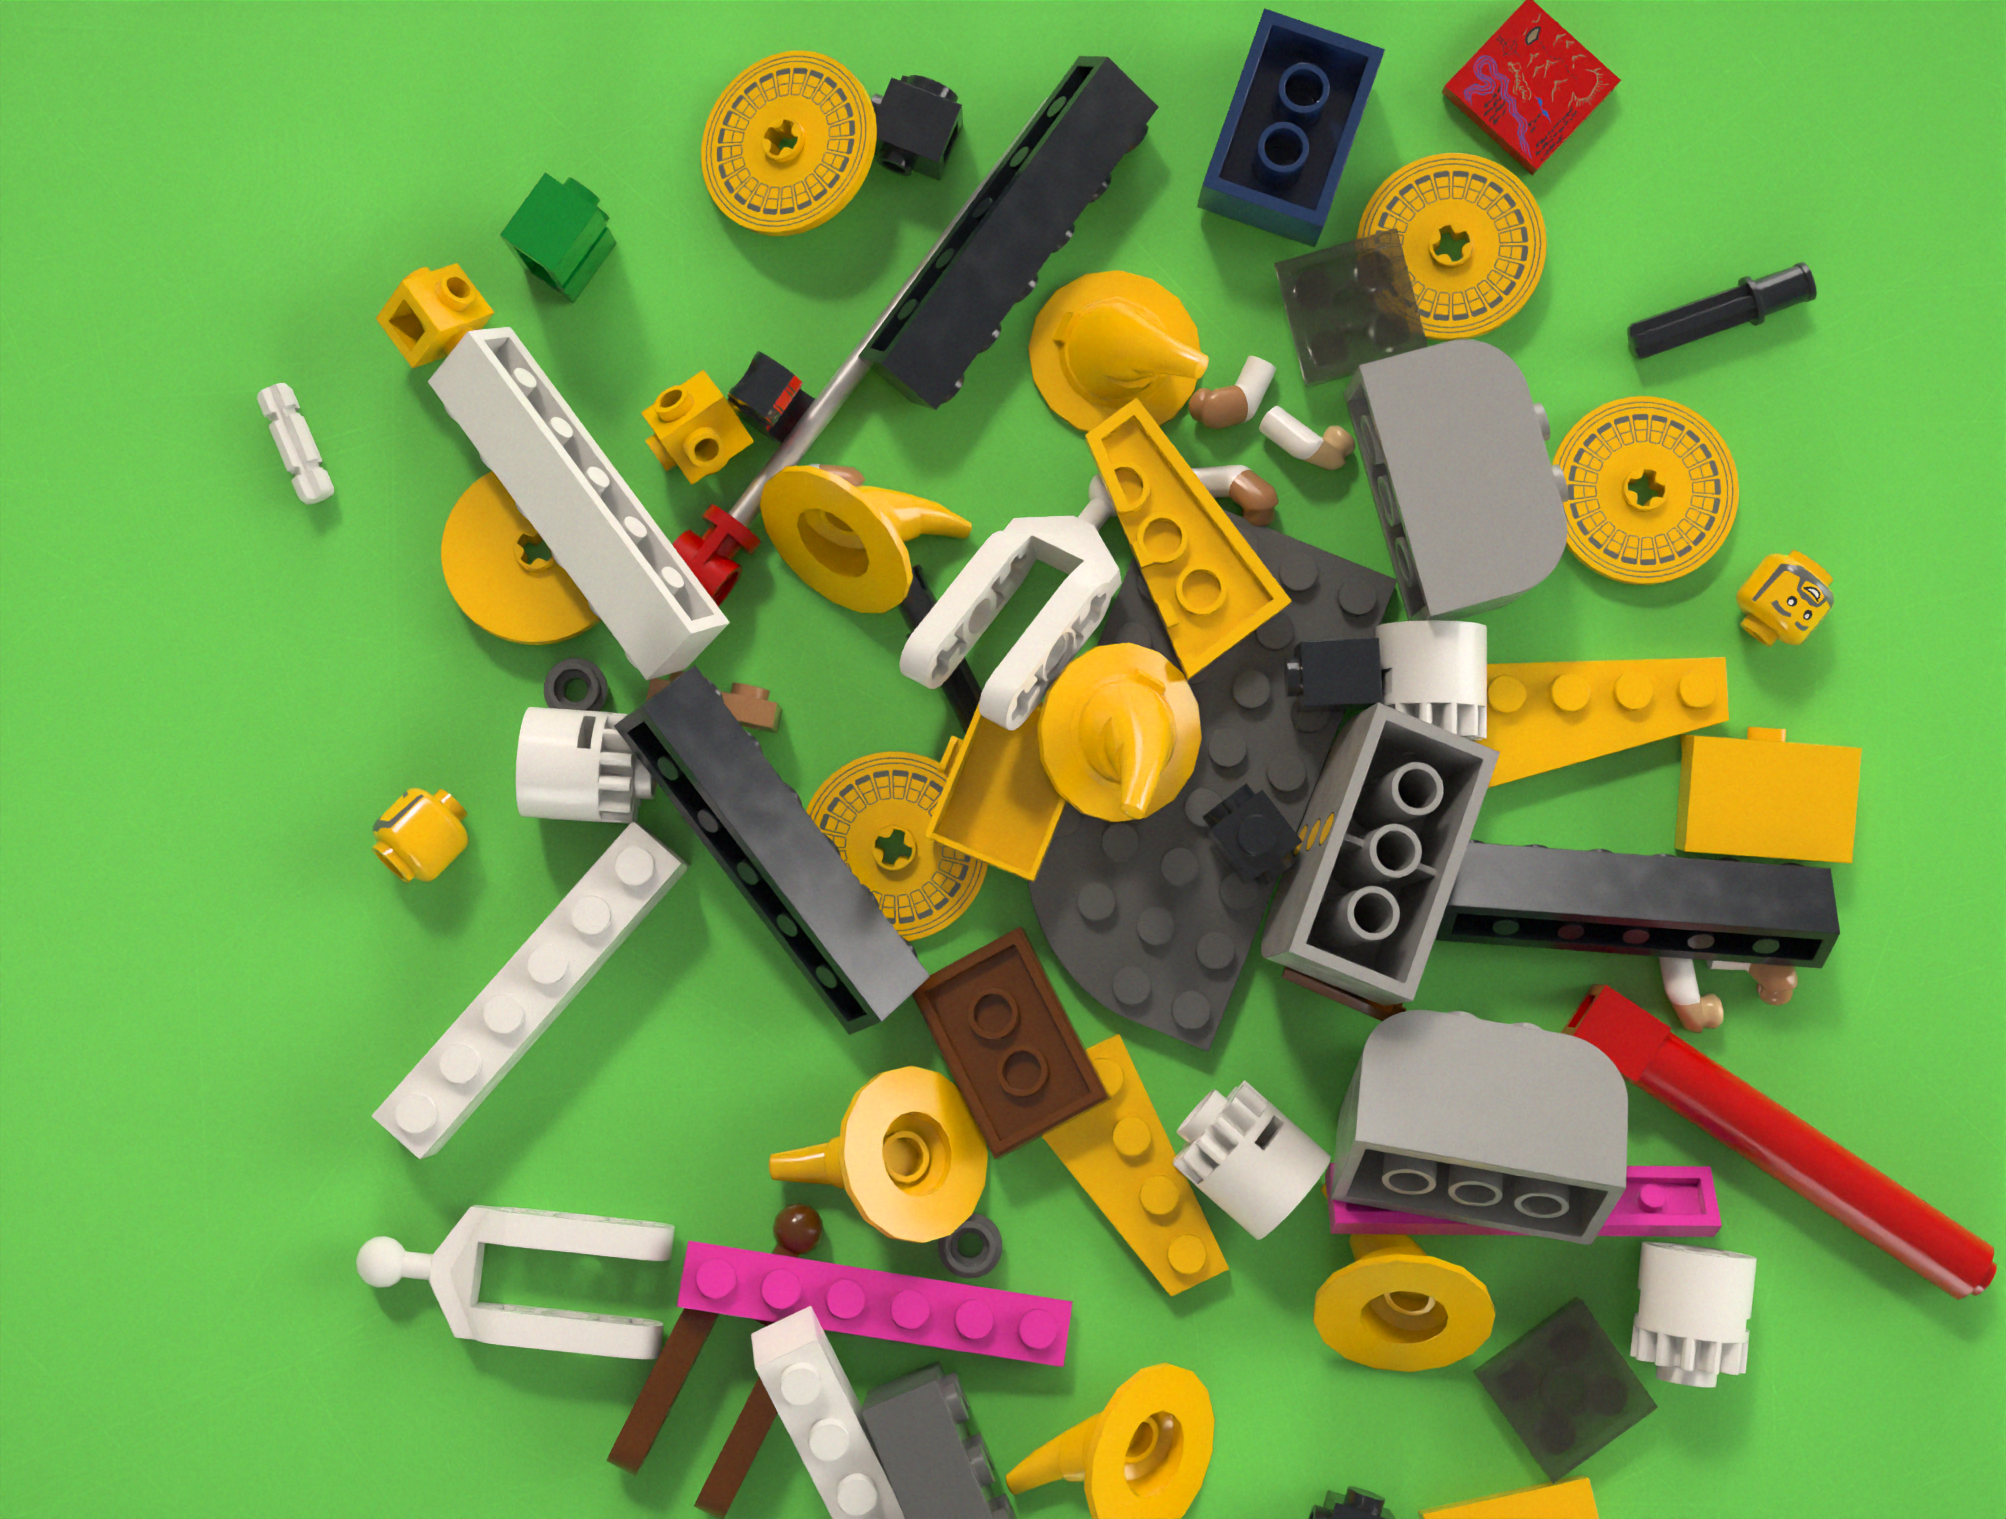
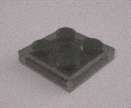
[1274,228,1428,388]
[1472,1297,1658,1484]

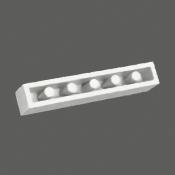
[428,327,730,681]
[372,821,690,1159]

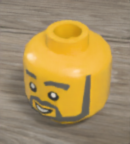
[1736,550,1834,647]
[371,788,469,883]

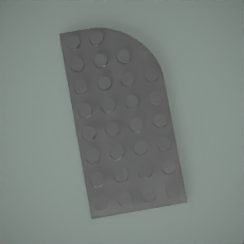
[1027,509,1397,1052]

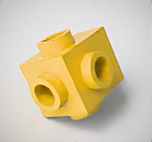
[375,263,494,369]
[641,370,754,485]

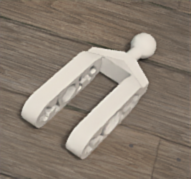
[900,473,1122,730]
[356,1205,675,1359]

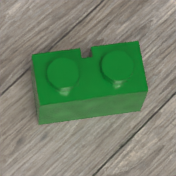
[500,172,617,303]

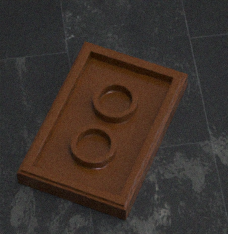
[912,927,1112,1160]

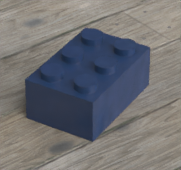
[1197,8,1385,247]

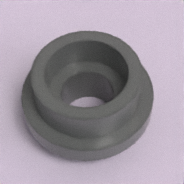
[544,658,608,711]
[938,1213,1002,1278]

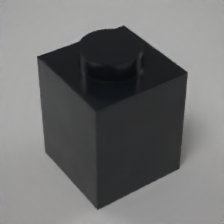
[1284,638,1383,712]

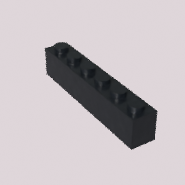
[858,56,1159,410]
[614,665,930,1035]
[1436,840,1840,968]

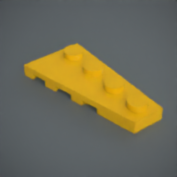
[1085,397,1292,681]
[1474,657,1729,788]
[1042,1033,1229,1297]

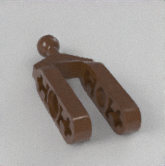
[607,1203,824,1519]

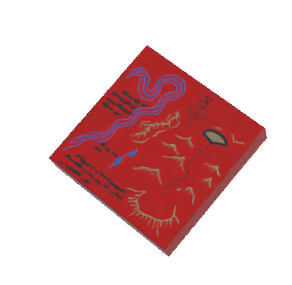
[1441,0,1621,176]

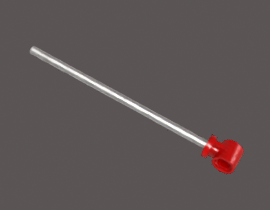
[672,97,1049,607]

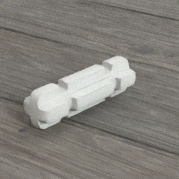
[257,383,334,505]

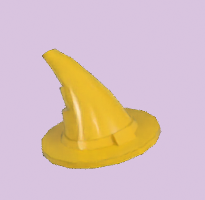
[1028,270,1209,433]
[760,466,972,613]
[1037,642,1202,822]
[769,1066,988,1244]
[1313,1183,1495,1372]
[1006,1362,1215,1519]

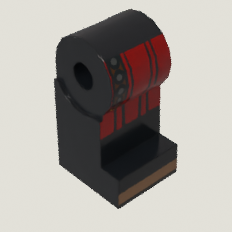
[727,351,815,445]

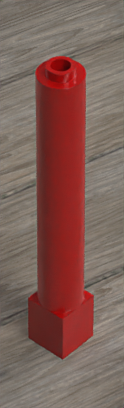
[1561,984,1997,1300]

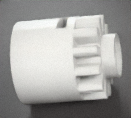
[1375,620,1487,755]
[516,707,657,824]
[1172,1080,1331,1240]
[1630,1241,1757,1387]

